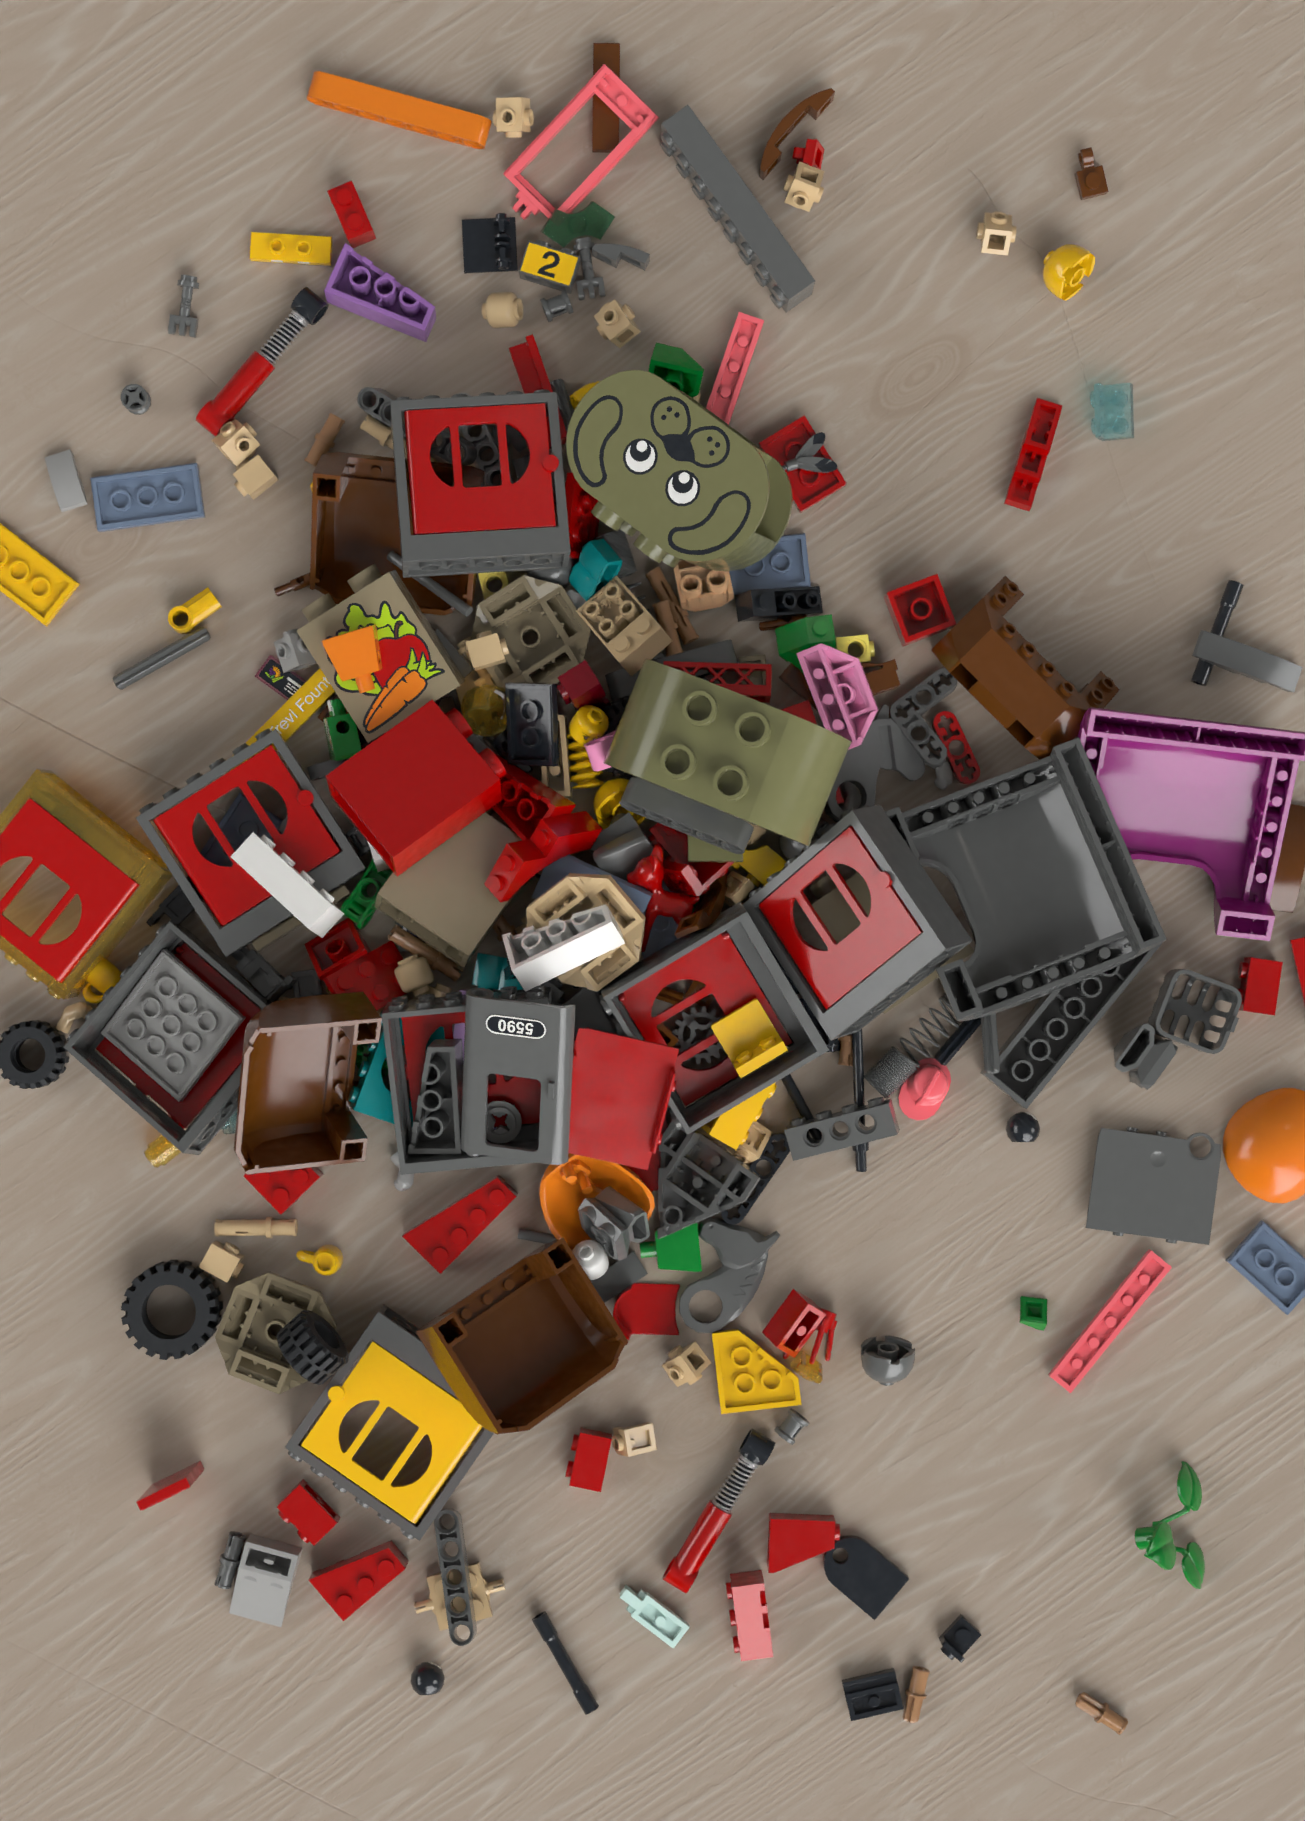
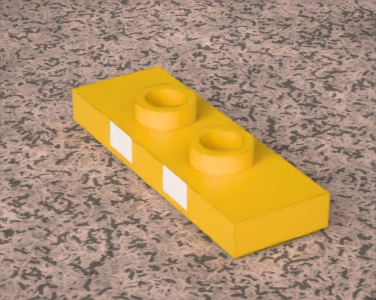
[250,232,333,266]

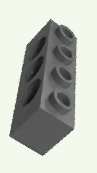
[784,1097,900,1161]

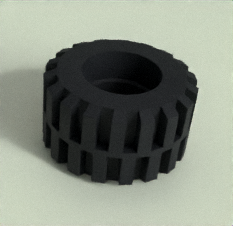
[0,1020,69,1089]
[277,1310,349,1385]

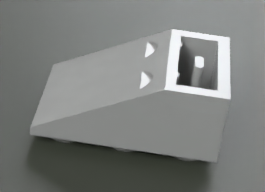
[229,1534,303,1627]

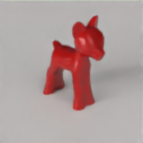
[627,845,700,952]

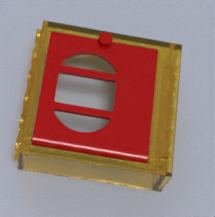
[0,769,173,1000]

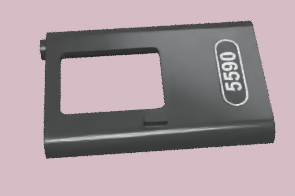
[461,988,576,1165]

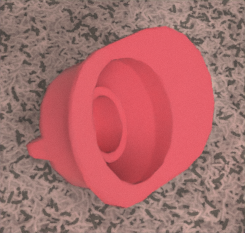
[898,1058,951,1120]

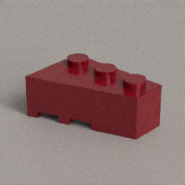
[556,660,611,713]

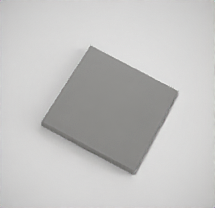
[101,949,246,1102]

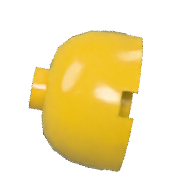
[1043,244,1095,301]
[593,778,646,829]

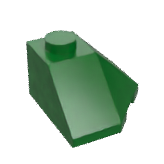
[648,342,704,398]
[775,614,836,674]

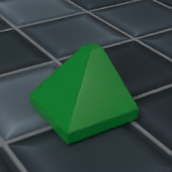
[1020,1296,1047,1331]

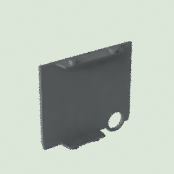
[1085,1127,1221,1245]

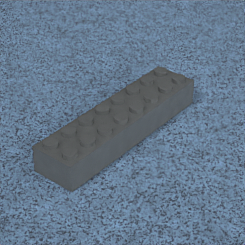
[660,105,815,313]
[981,943,1162,1109]

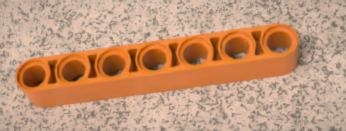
[307,71,492,149]

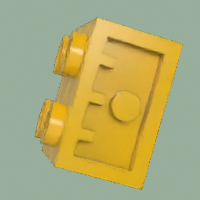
[711,999,788,1078]

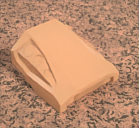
[673,560,734,612]

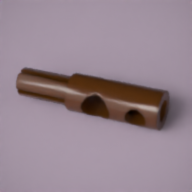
[274,573,310,597]
[759,614,807,631]

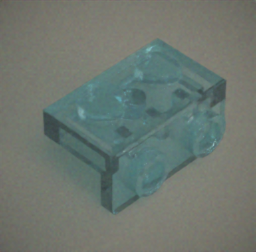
[1090,383,1134,441]

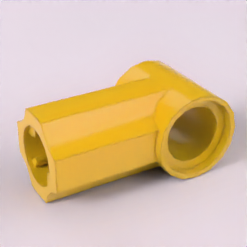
[168,587,222,634]

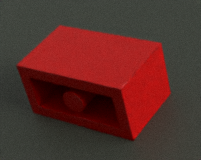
[327,180,376,248]
[1237,957,1283,1016]
[762,1289,826,1358]
[565,1427,612,1492]
[277,1479,341,1546]

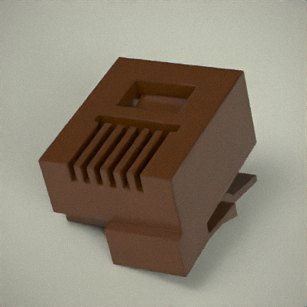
[861,659,901,696]

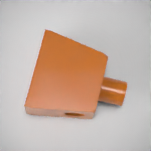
[322,624,382,693]

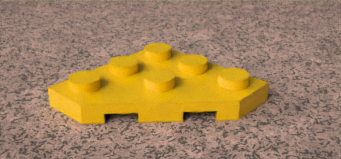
[712,1329,802,1414]

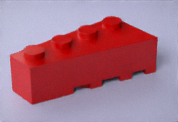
[492,754,576,840]
[402,1175,518,1274]

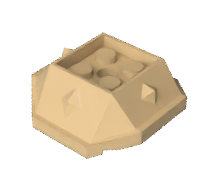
[526,873,646,992]

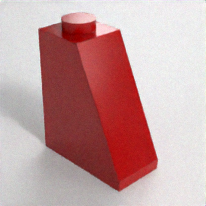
[767,1513,840,1573]

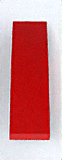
[1004,398,1062,511]

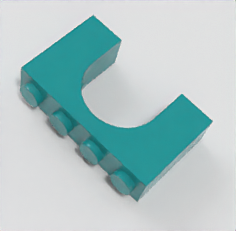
[348,1010,445,1127]

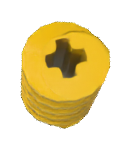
[567,734,604,789]

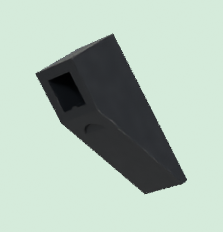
[735,586,823,622]

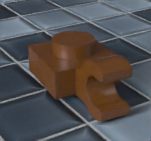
[1074,147,1109,200]

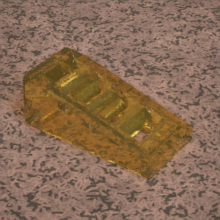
[790,1350,823,1384]

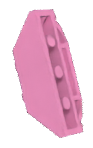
[796,643,878,750]

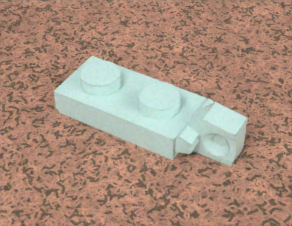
[619,1585,690,1649]

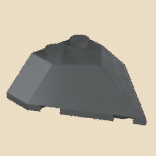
[657,1120,760,1239]

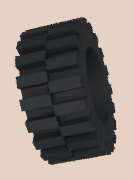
[121,1259,223,1360]

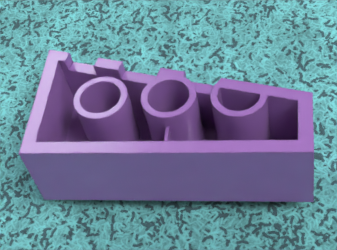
[324,243,436,342]

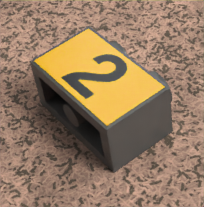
[519,240,581,294]

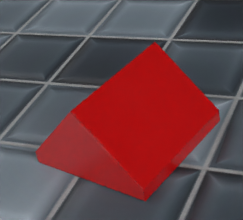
[304,918,371,980]

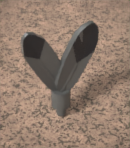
[782,432,837,473]

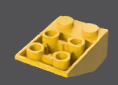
[701,1082,777,1150]

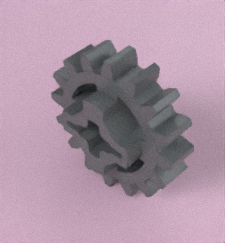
[672,1006,724,1064]

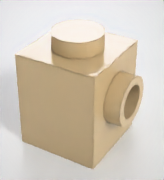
[233,455,278,500]
[466,630,509,671]
[199,1240,244,1283]

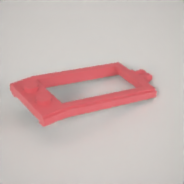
[503,64,659,227]

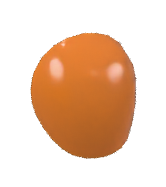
[1223,1088,1305,1204]
[539,1153,655,1250]

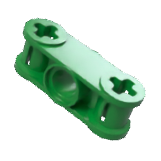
[340,859,393,930]

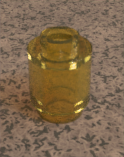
[144,1134,181,1168]

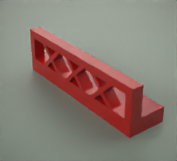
[509,334,567,449]
[663,661,772,703]

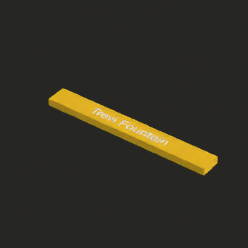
[230,668,335,771]

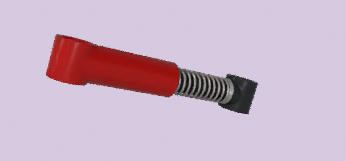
[196,287,329,437]
[662,1429,776,1593]

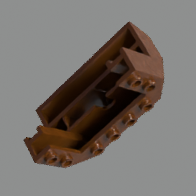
[931,576,1120,760]

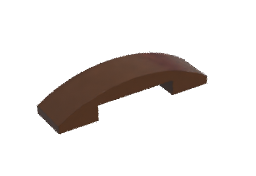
[759,88,835,180]
[1270,804,1305,913]
[674,873,727,938]

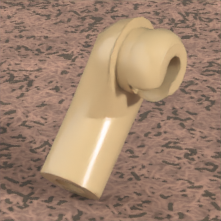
[56,1002,93,1034]

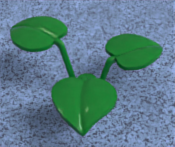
[1135,1461,1205,1589]

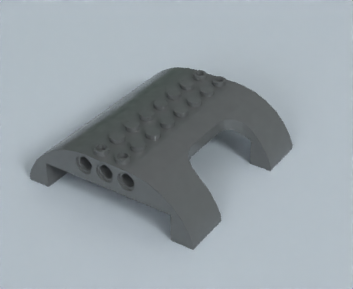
[886,738,1167,1021]

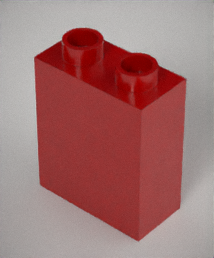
[326,699,506,877]

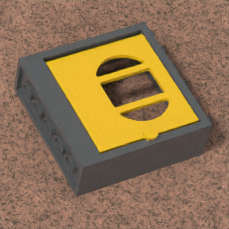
[285,1304,494,1541]

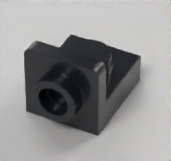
[939,1614,981,1663]

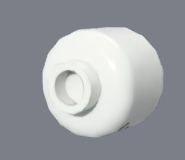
[572,1240,609,1280]

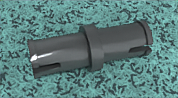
[214,1531,246,1589]

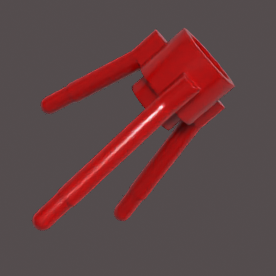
[783,1307,838,1365]

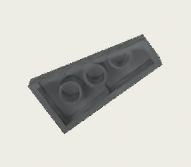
[408,1039,463,1154]

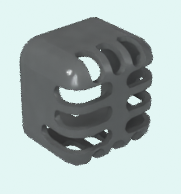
[1148,969,1242,1054]

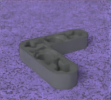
[890,668,957,768]

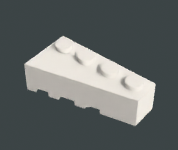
[231,832,344,938]
[502,904,625,991]

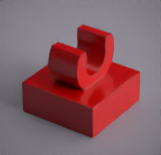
[792,139,825,170]

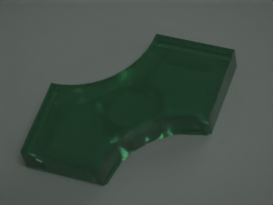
[540,201,615,247]

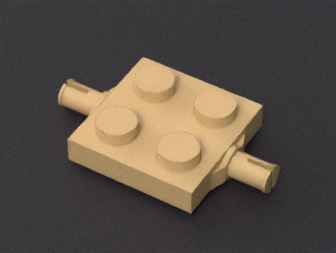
[414,1562,506,1631]

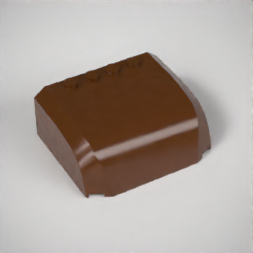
[310,452,485,615]
[234,992,382,1175]
[416,1238,628,1435]

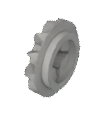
[486,1100,522,1143]

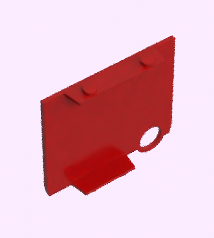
[569,1028,679,1170]

